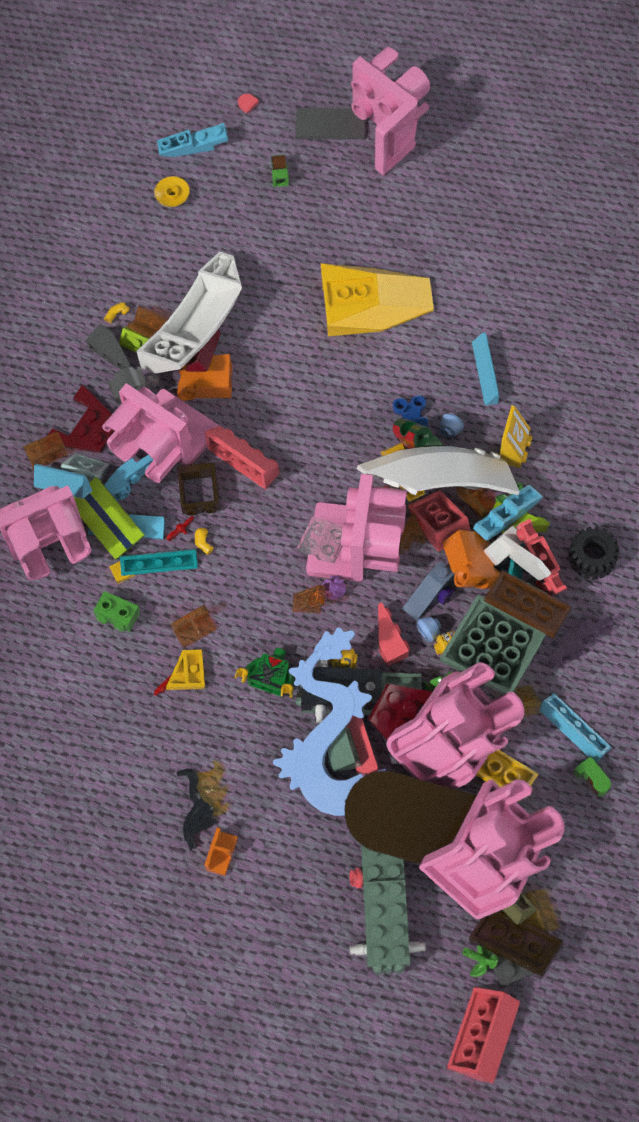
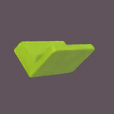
[119,324,154,353]

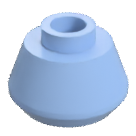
[440,413,464,437]
[417,617,442,642]

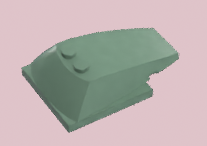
[439,575,548,695]

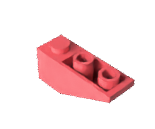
[378,602,410,667]

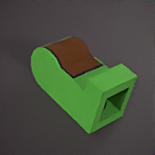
[271,154,289,187]
[573,756,611,796]

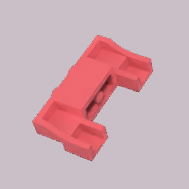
[516,519,567,596]

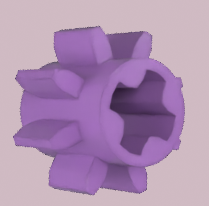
[322,575,346,600]

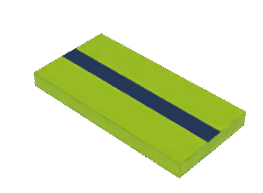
[74,477,145,560]

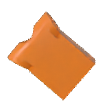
[177,354,233,401]
[442,530,500,589]

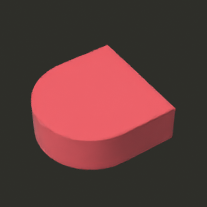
[238,94,259,114]

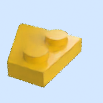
[166,650,205,690]

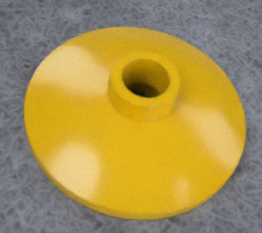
[154,176,190,207]

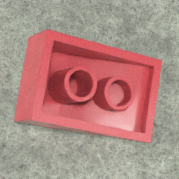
[407,490,470,552]

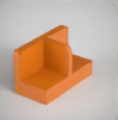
[204,827,238,876]

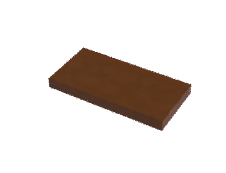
[484,571,572,638]

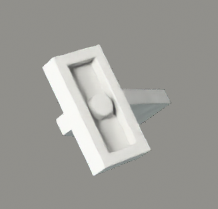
[483,526,551,580]

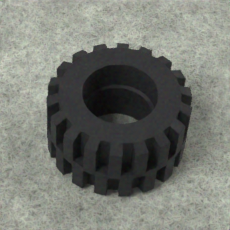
[569,526,619,580]

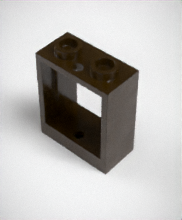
[177,462,220,516]

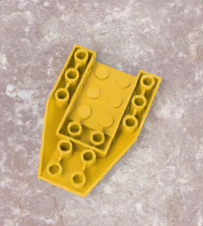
[321,263,434,337]

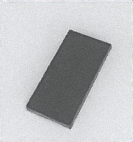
[296,108,365,139]

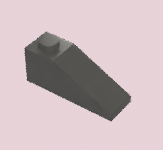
[86,324,131,370]

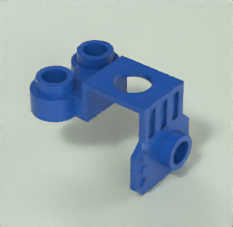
[393,395,428,427]

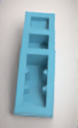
[473,485,543,541]

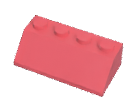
[205,426,279,490]
[447,987,520,1084]

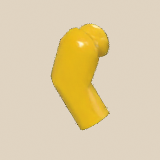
[104,302,129,323]
[195,527,214,555]

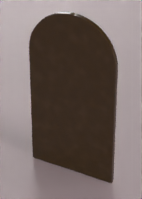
[344,771,477,864]

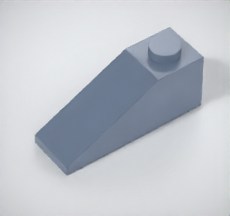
[402,561,455,621]

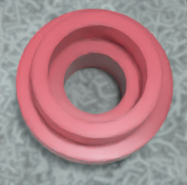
[349,867,363,888]

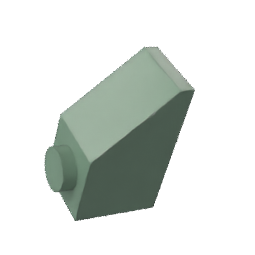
[328,727,362,774]

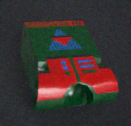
[393,418,444,450]

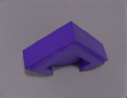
[438,586,455,605]

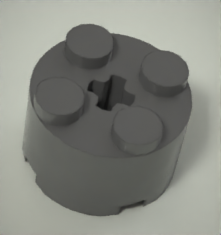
[107,366,150,405]

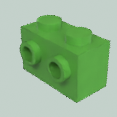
[93,591,140,632]

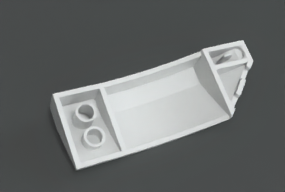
[137,252,242,373]
[357,446,520,495]

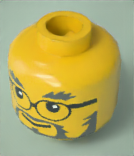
[328,648,358,669]

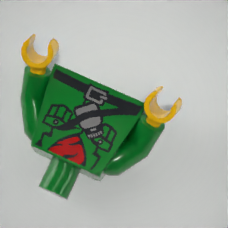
[234,648,295,698]

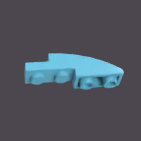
[157,123,229,157]
[104,455,153,501]

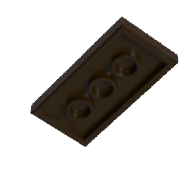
[469,910,563,977]

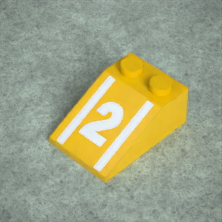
[500,405,533,468]

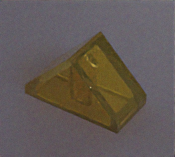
[514,685,541,717]

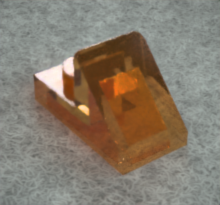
[399,514,425,555]
[292,585,325,613]

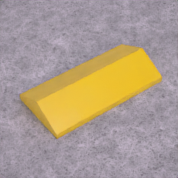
[476,750,539,802]

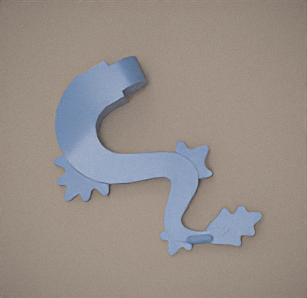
[273,628,386,816]

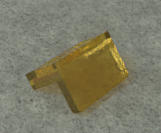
[523,889,560,932]

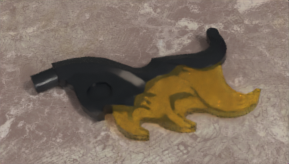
[177,760,228,850]

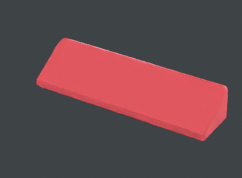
[346,716,379,775]

